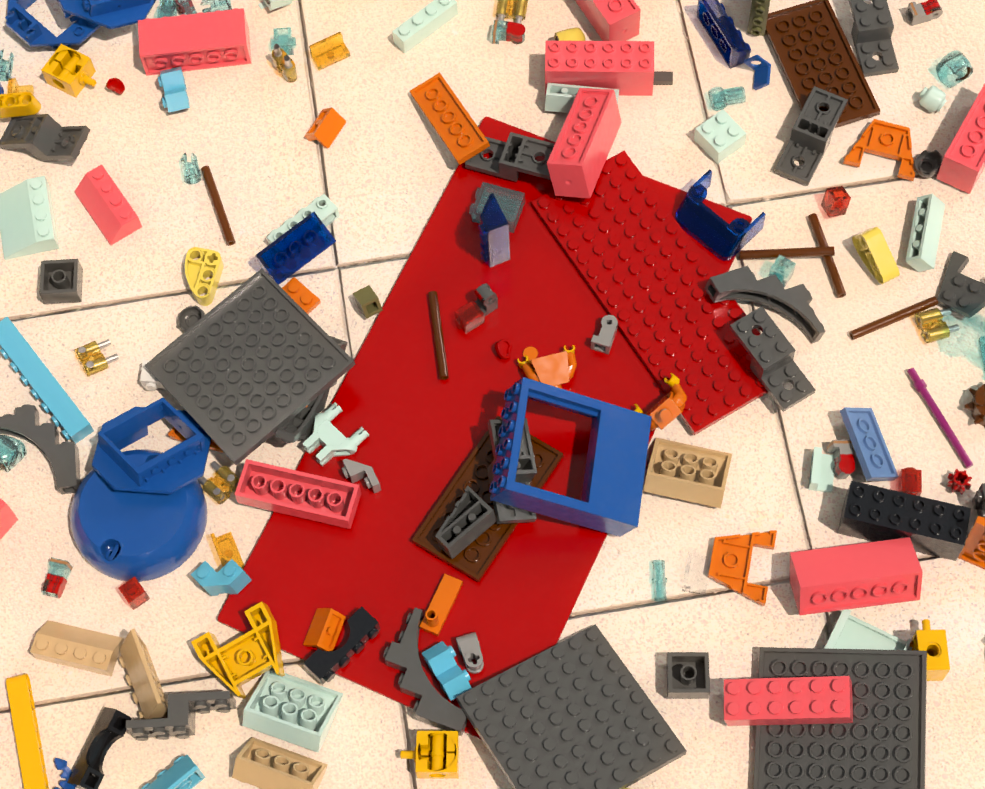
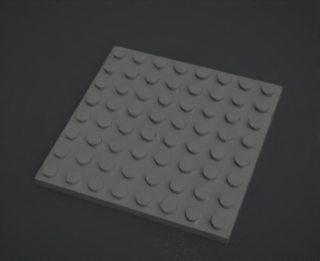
[145,268,356,466]
[456,624,687,789]
[753,647,927,789]

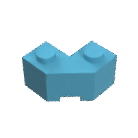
[158,67,190,112]
[191,559,252,596]
[422,641,472,701]

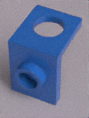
[744,55,771,90]

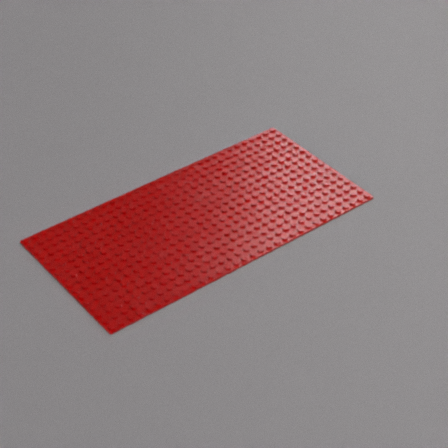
[218,117,752,740]

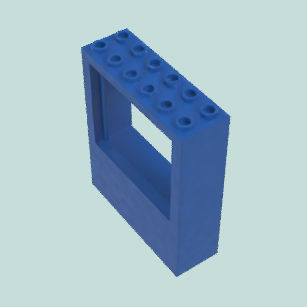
[489,377,652,537]

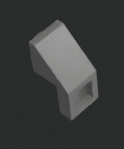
[341,459,381,493]

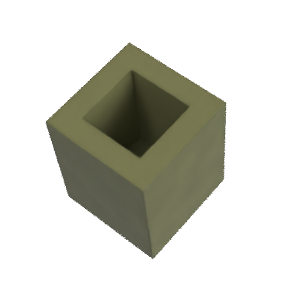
[353,285,383,319]

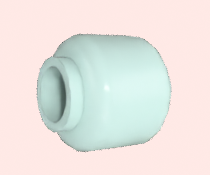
[919,85,947,113]

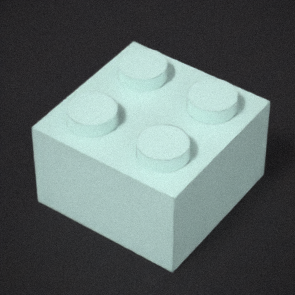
[694,109,747,164]

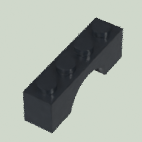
[303,606,380,685]
[67,707,132,789]

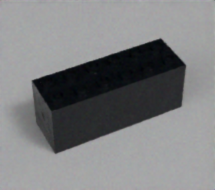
[837,481,971,561]

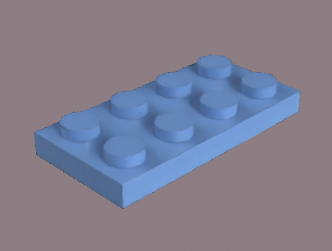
[840,407,899,481]

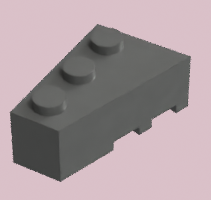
[435,485,496,559]

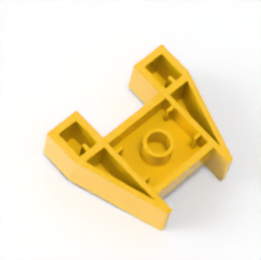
[191,602,285,699]

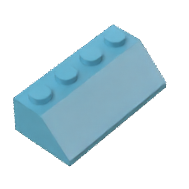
[141,755,206,789]

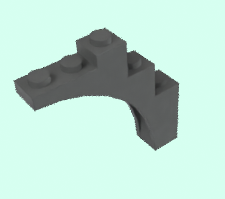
[704,265,826,343]
[275,336,348,443]
[0,404,81,495]
[383,607,469,736]

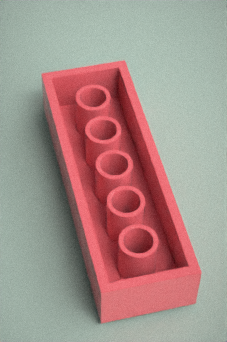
[235,459,361,529]
[724,676,853,726]

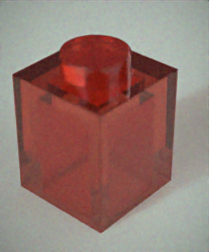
[821,186,851,217]
[454,300,485,334]
[898,467,922,496]
[118,576,150,610]

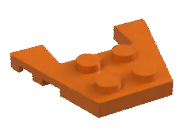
[843,119,915,181]
[708,530,777,606]

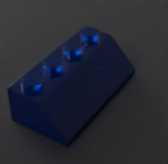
[697,0,751,69]
[478,193,510,268]
[255,212,336,285]

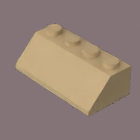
[30,620,124,677]
[232,737,328,789]

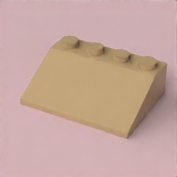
[643,438,732,508]
[119,629,168,719]

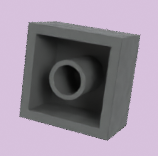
[39,259,83,304]
[666,652,710,699]

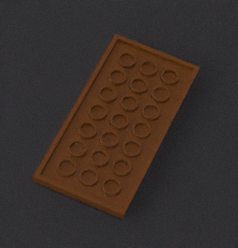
[765,0,881,128]
[412,416,563,582]

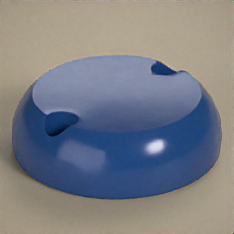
[70,449,208,582]

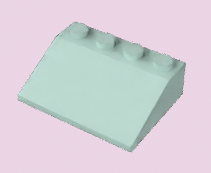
[0,176,59,260]
[242,669,343,753]

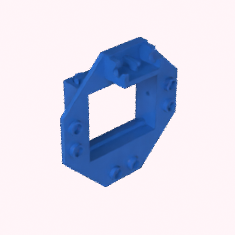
[5,0,101,49]
[57,0,156,29]
[92,398,211,494]

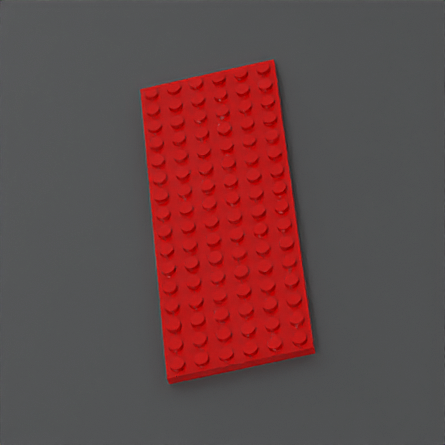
[531,151,768,435]

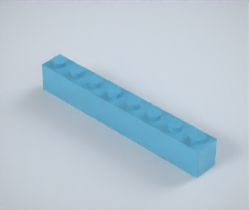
[0,316,94,444]

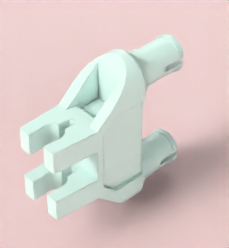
[302,402,369,467]

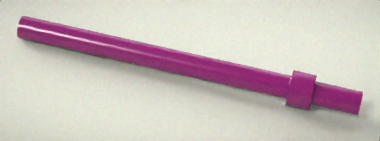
[907,367,974,469]

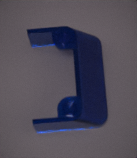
[674,169,766,261]

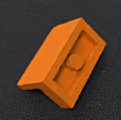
[304,107,346,148]
[303,608,346,651]

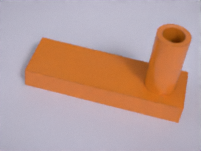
[419,574,463,636]

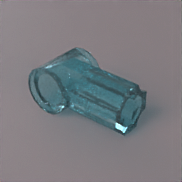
[157,0,177,18]
[708,86,746,111]

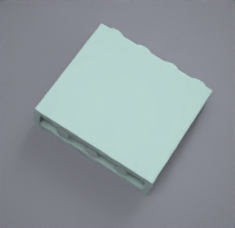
[824,609,912,650]

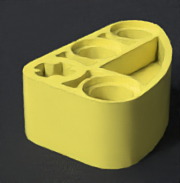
[852,227,900,284]
[185,247,224,306]

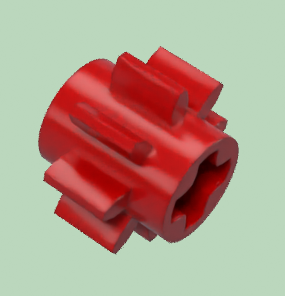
[947,469,972,495]

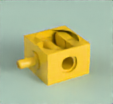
[41,44,96,98]
[910,619,950,681]
[400,731,460,779]

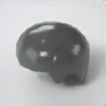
[914,150,943,178]
[178,305,205,331]

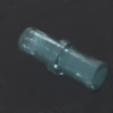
[652,560,668,602]

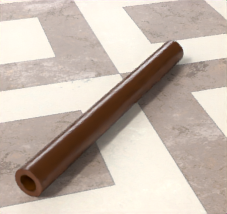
[201,166,236,246]
[808,213,846,298]
[740,246,835,260]
[428,291,449,380]
[849,296,938,340]

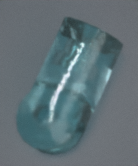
[200,0,232,13]
[0,49,14,81]
[180,152,201,184]

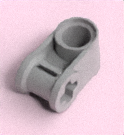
[456,632,484,674]

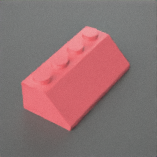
[74,164,142,245]

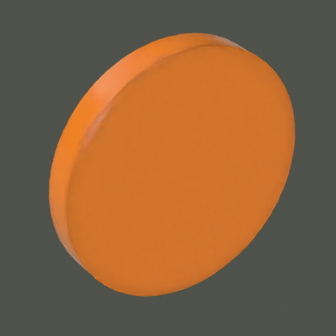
[523,347,538,361]

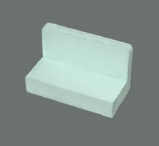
[808,447,835,493]

